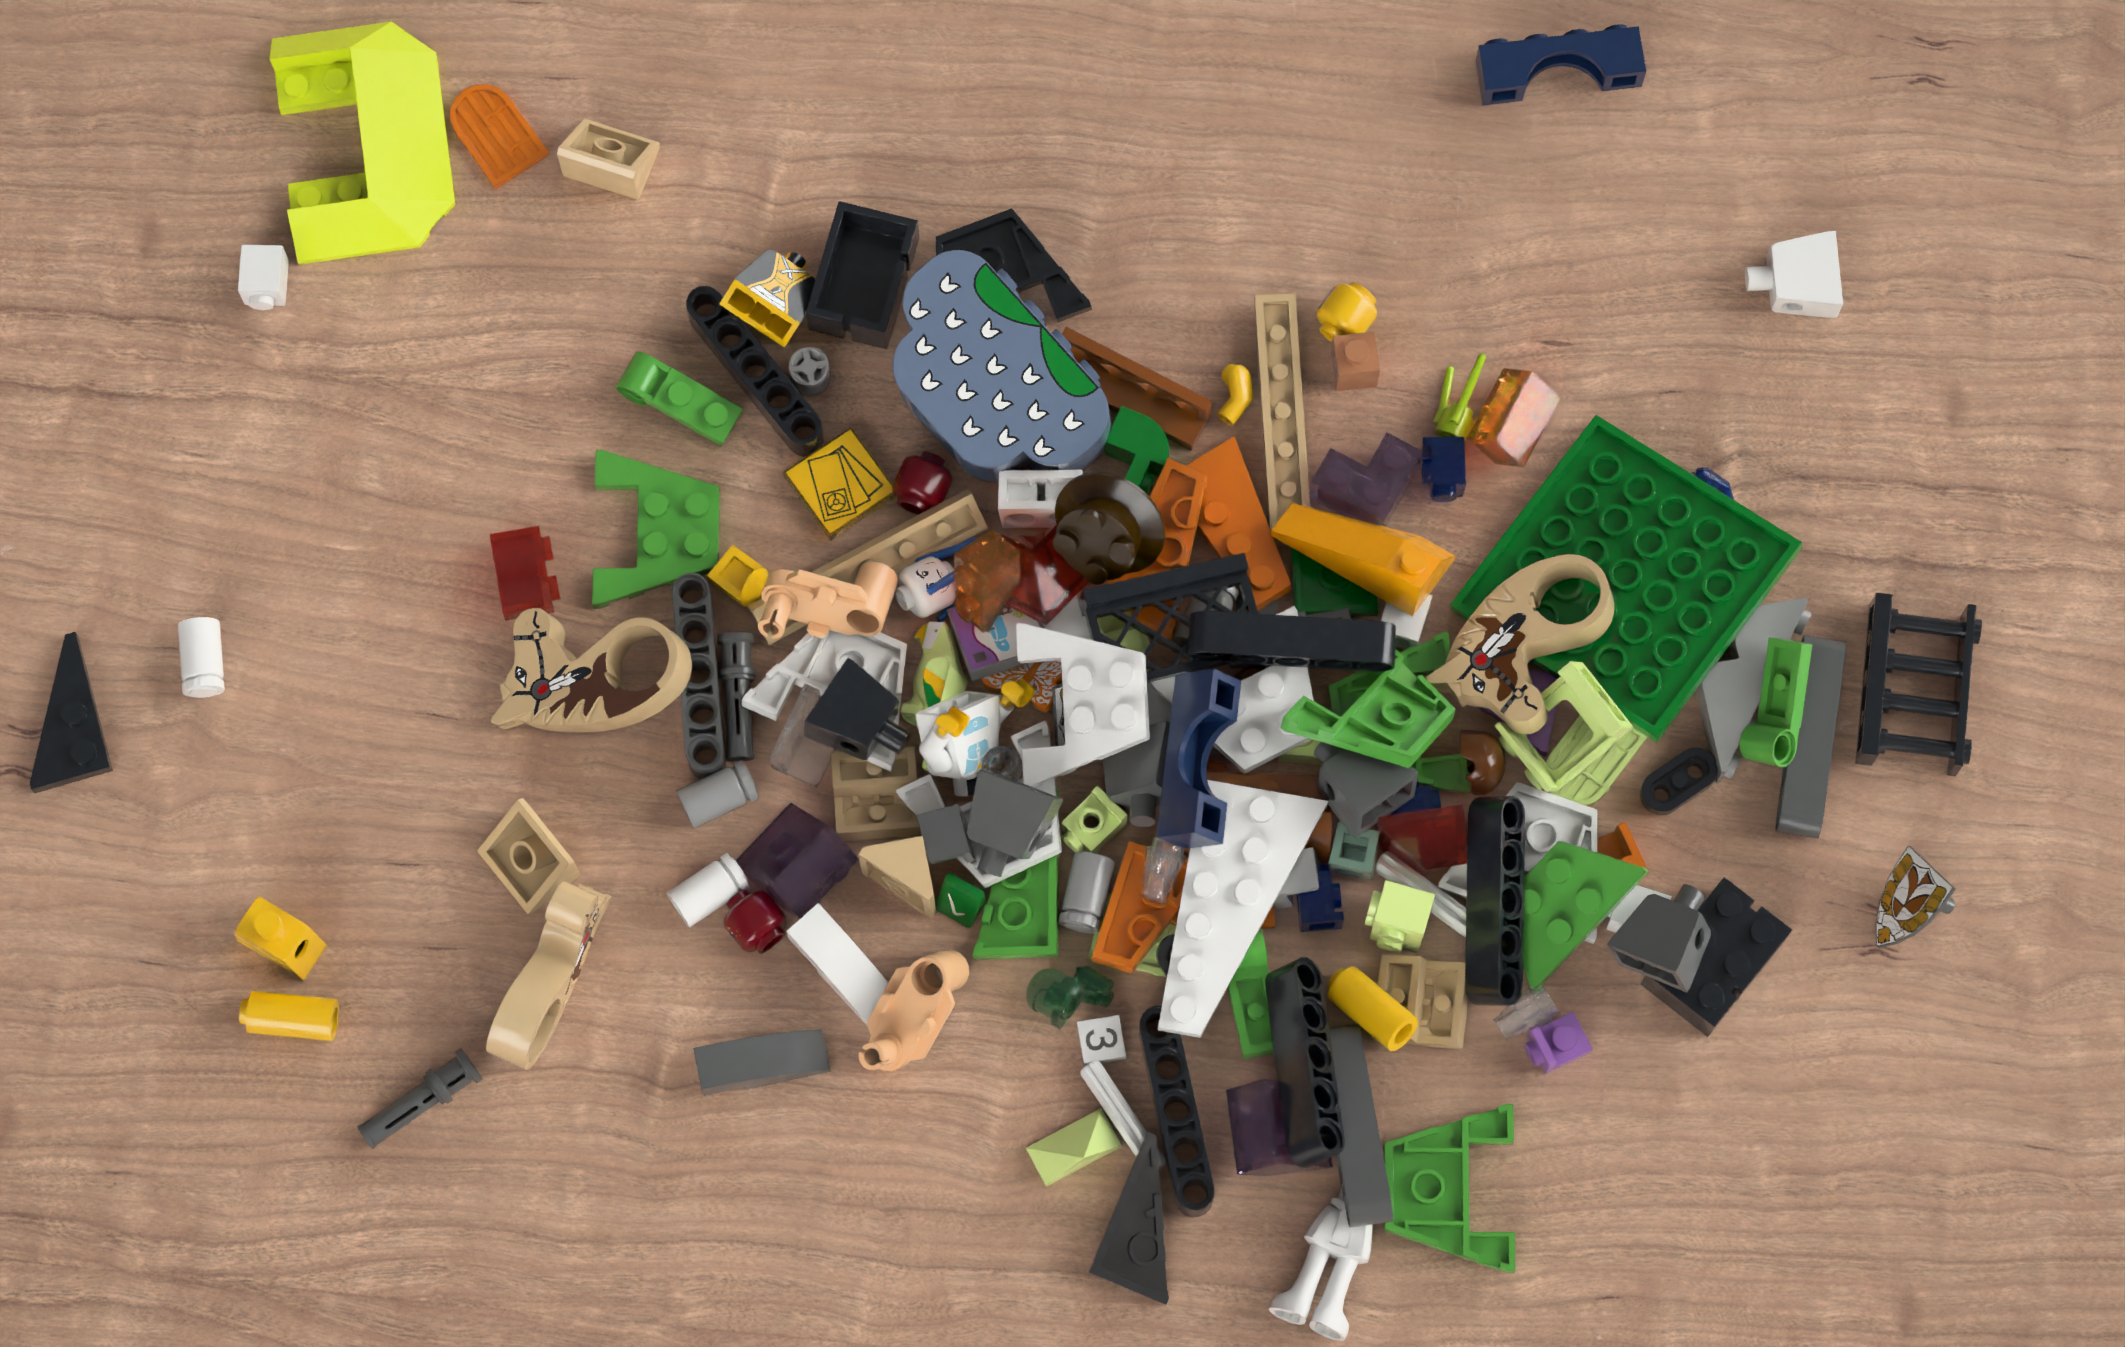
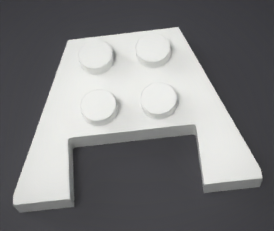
[1149,606,1314,774]
[1016,623,1150,788]
[742,630,907,772]
[896,720,1062,888]
[1438,782,1597,944]

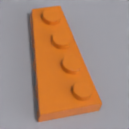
[1186,436,1291,611]
[1107,458,1207,642]

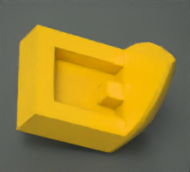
[707,544,769,607]

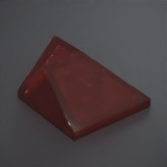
[983,523,1089,625]
[1375,804,1467,877]

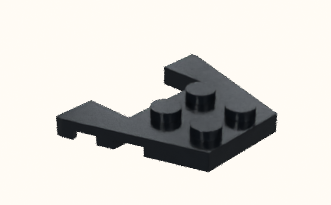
[936,208,1092,323]

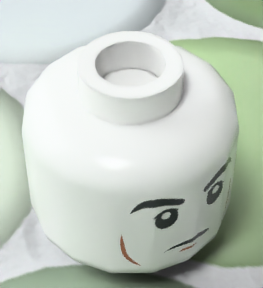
[895,556,960,618]

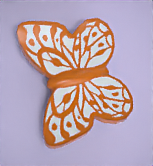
[981,660,1062,713]

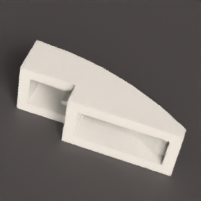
[786,903,888,1026]

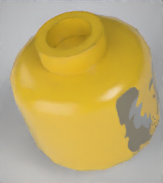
[1316,282,1377,342]

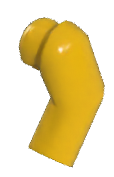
[1217,364,1254,426]

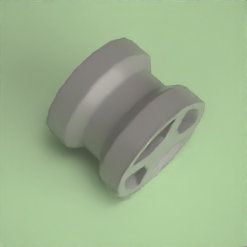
[789,347,831,396]

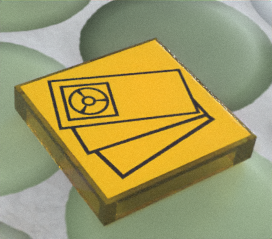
[783,427,896,541]

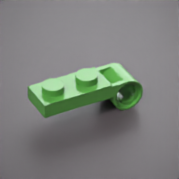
[615,351,743,447]
[1739,637,1812,767]
[1227,928,1274,1060]

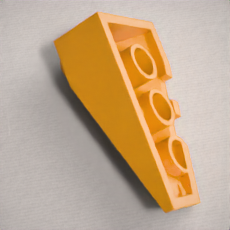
[1270,503,1455,617]

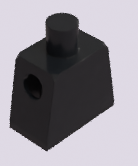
[803,658,911,760]

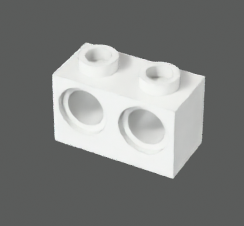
[998,470,1083,528]

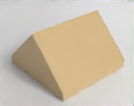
[557,118,660,200]
[477,798,581,915]
[858,836,936,920]

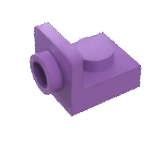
[1524,1012,1593,1074]

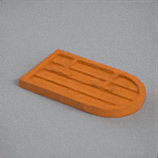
[450,84,550,190]

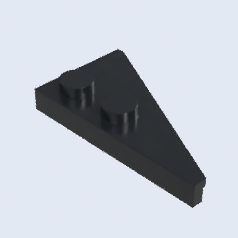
[30,632,113,794]
[1088,1132,1169,1305]

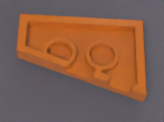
[1092,841,1188,974]

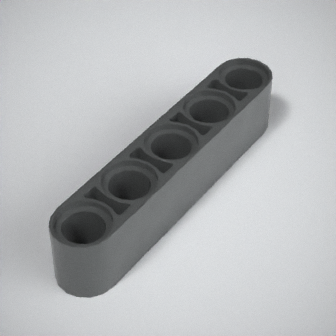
[672,573,726,779]
[1775,635,1846,839]
[1329,1024,1393,1228]

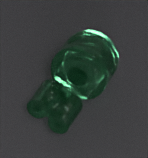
[1026,966,1114,1030]

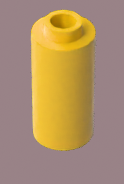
[1327,966,1418,1051]
[239,991,339,1041]

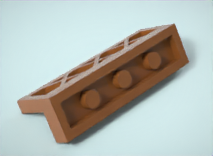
[1062,327,1212,451]

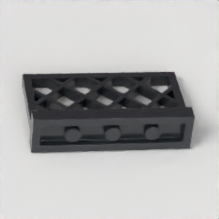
[1078,553,1258,683]

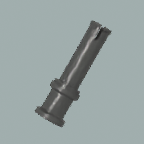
[717,632,756,762]
[357,1048,483,1149]

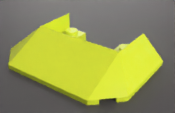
[270,21,456,265]

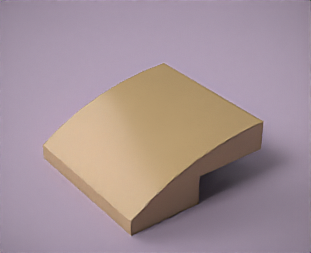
[831,746,921,842]
[1371,954,1468,1049]

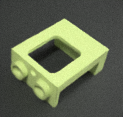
[1495,661,1634,792]

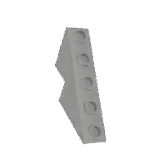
[1696,598,1812,783]

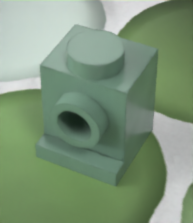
[1329,822,1380,881]

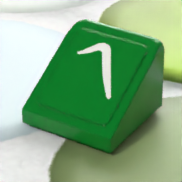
[935,873,986,928]

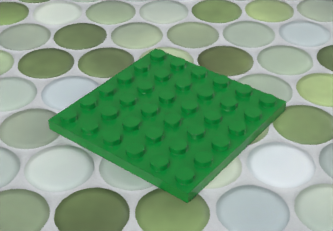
[1450,415,1802,742]

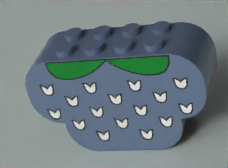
[893,250,1112,482]

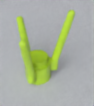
[1432,353,1518,445]

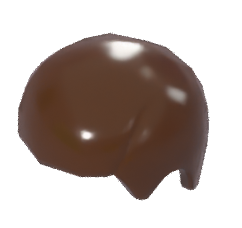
[1460,730,1506,795]

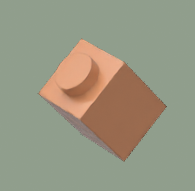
[1331,332,1380,391]

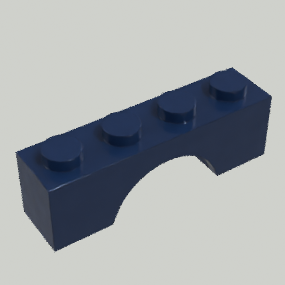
[1475,24,1646,106]
[1156,668,1241,849]

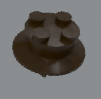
[1053,472,1166,585]

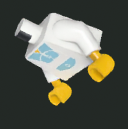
[915,679,1035,796]

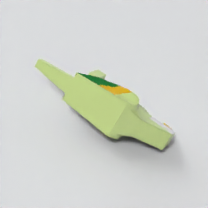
[900,622,968,771]

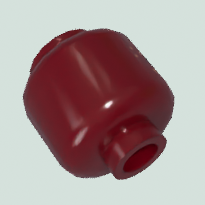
[892,451,953,515]
[724,890,787,954]

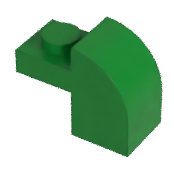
[1105,406,1169,495]

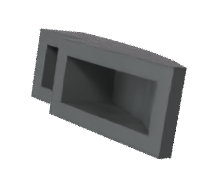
[693,1029,831,1096]

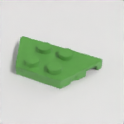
[1523,841,1649,990]

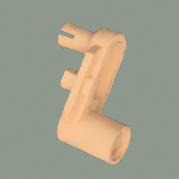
[758,562,898,639]
[859,950,969,1071]

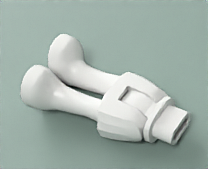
[1269,1188,1373,1341]

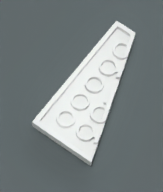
[1158,780,1329,1038]

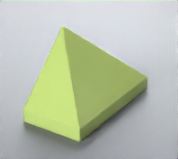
[1026,1108,1122,1186]

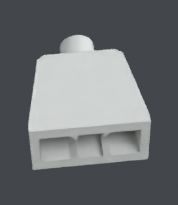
[1745,231,1843,318]

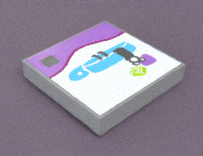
[947,585,1042,681]

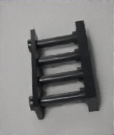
[1855,592,1982,776]

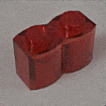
[490,526,561,621]

